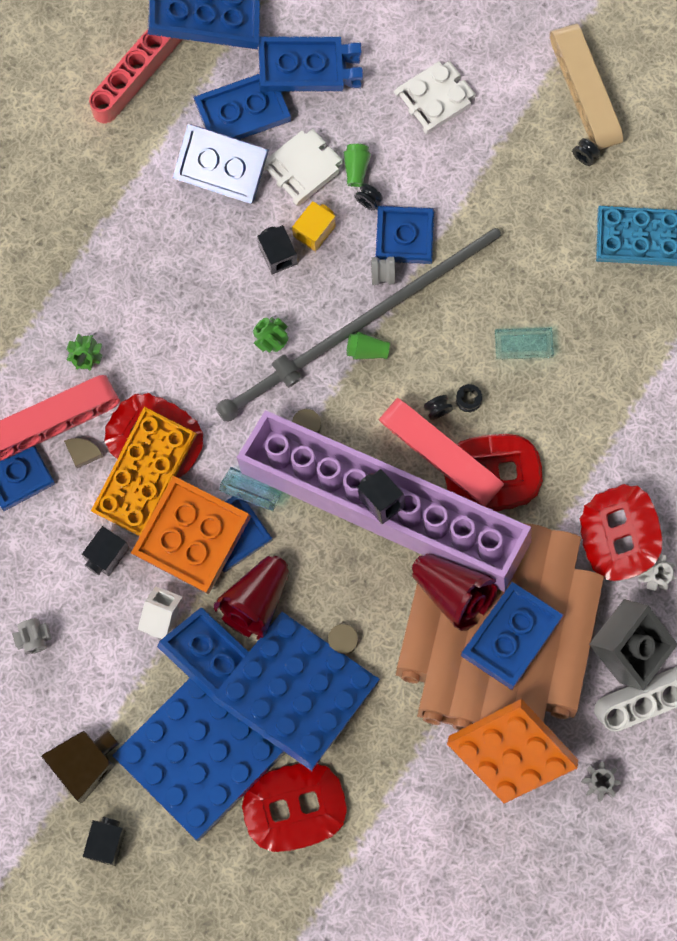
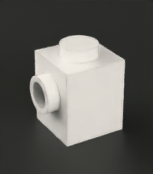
[138,586,183,639]

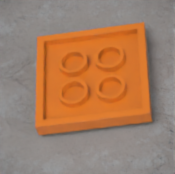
[131,475,251,594]
[447,699,579,804]

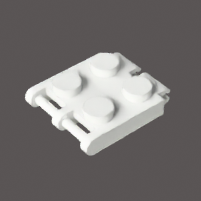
[394,61,476,135]
[263,129,343,206]

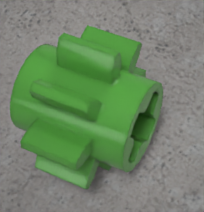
[253,317,288,353]
[66,334,102,371]

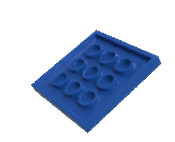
[147,0,260,50]
[212,612,380,771]
[112,678,284,842]

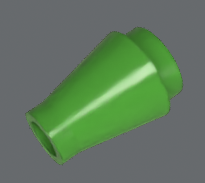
[344,144,371,187]
[346,332,390,360]

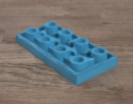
[596,206,677,266]

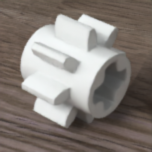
[638,554,676,591]

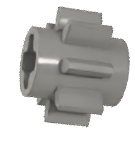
[12,618,52,654]
[581,762,621,802]

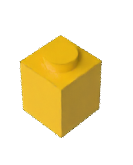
[292,201,336,252]

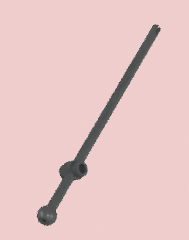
[216,228,501,422]

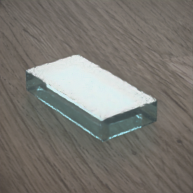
[494,327,554,360]
[219,467,283,511]

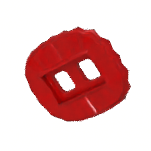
[104,393,203,478]
[444,434,543,512]
[579,484,663,581]
[242,764,347,852]

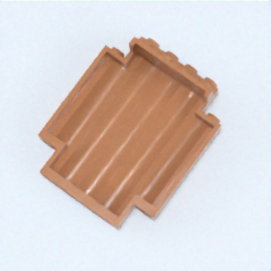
[396,523,604,731]

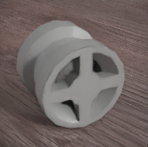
[371,257,395,285]

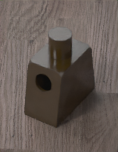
[41,730,119,804]

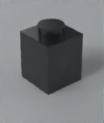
[257,225,298,275]
[357,469,406,524]
[82,526,130,577]
[82,817,126,867]

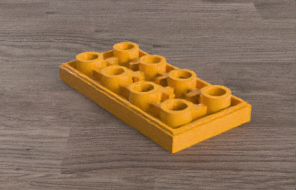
[91,407,197,536]

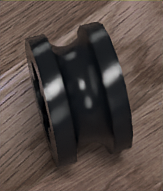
[572,138,601,166]
[354,184,383,211]
[456,384,482,413]
[424,395,453,420]

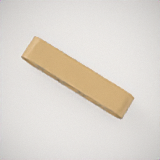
[550,23,623,150]

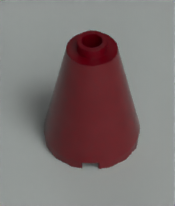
[412,554,497,631]
[213,556,290,640]

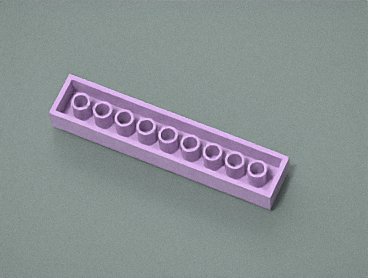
[237,410,531,592]

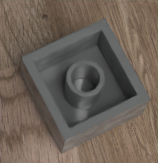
[589,599,677,690]

